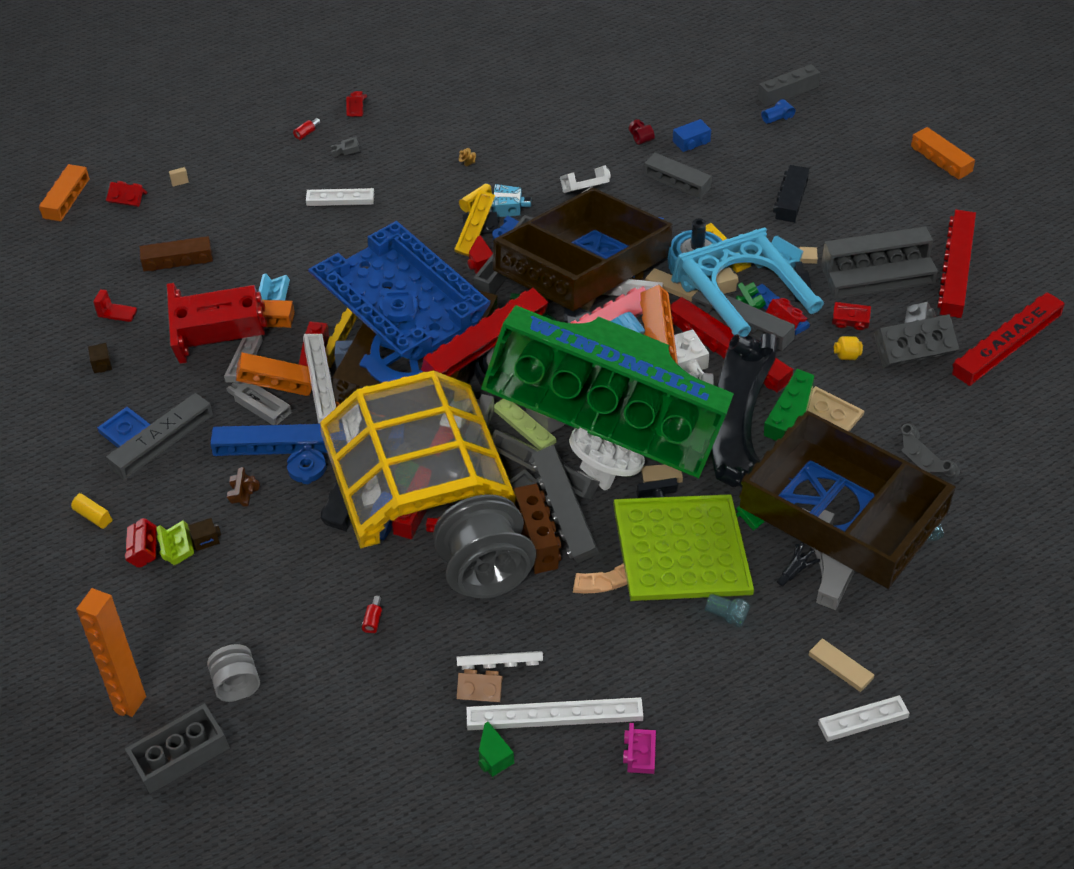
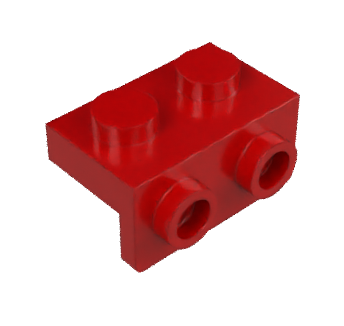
[106,181,147,207]
[766,298,807,330]
[832,302,871,330]

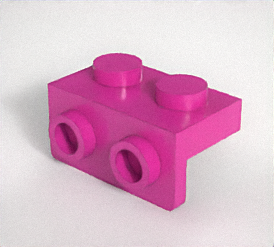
[623,723,656,774]

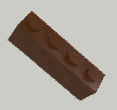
[139,236,213,272]

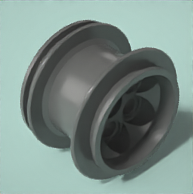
[433,495,536,598]

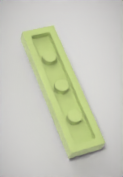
[494,399,556,450]

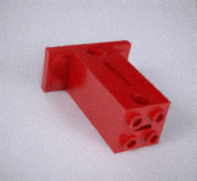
[167,283,267,364]

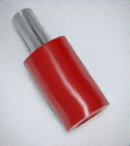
[293,118,320,140]
[362,596,382,633]

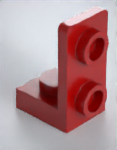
[346,91,367,116]
[93,289,137,322]

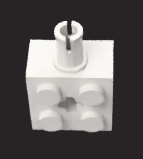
[674,329,709,380]

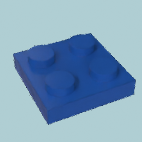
[97,407,150,448]

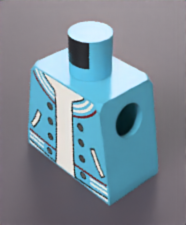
[492,184,531,217]

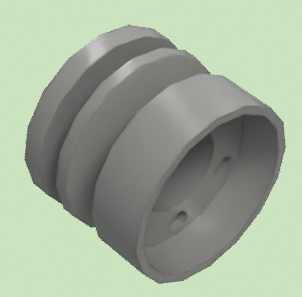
[207,644,260,702]

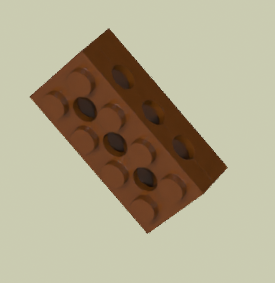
[514,483,561,574]

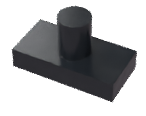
[636,478,678,498]

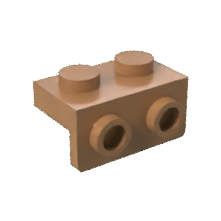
[457,669,503,702]

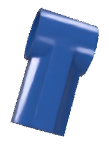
[761,99,796,124]

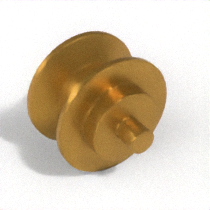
[459,148,476,166]

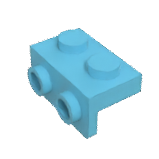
[772,236,803,268]
[258,274,290,301]

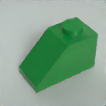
[478,722,514,777]

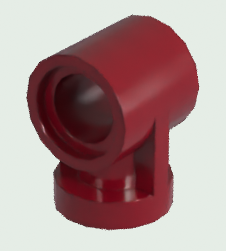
[629,119,655,145]

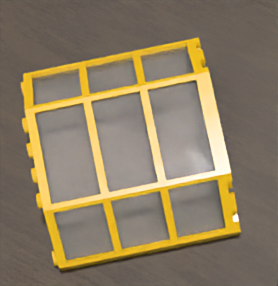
[320,370,516,549]

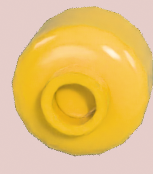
[834,336,863,360]

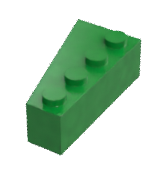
[764,369,814,441]

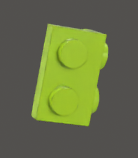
[156,521,194,565]

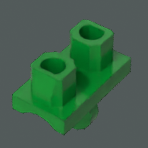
[736,282,766,309]

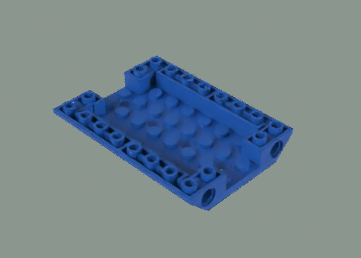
[308,221,490,361]

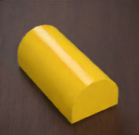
[459,184,492,213]
[71,493,113,529]

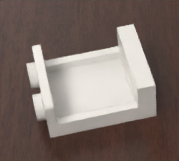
[560,165,611,193]

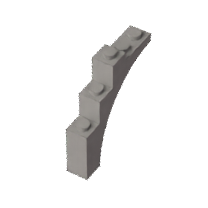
[802,508,854,610]

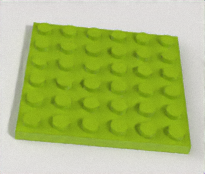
[613,494,754,601]

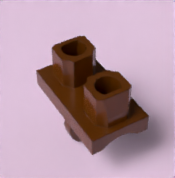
[227,467,260,506]

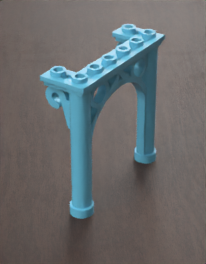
[671,227,824,337]

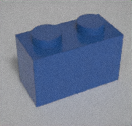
[673,119,711,152]

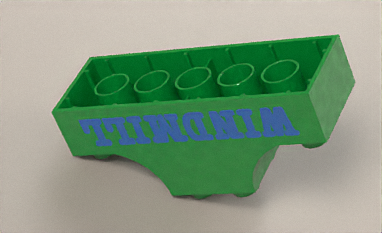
[481,305,734,478]

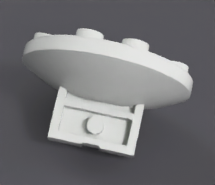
[569,428,645,490]

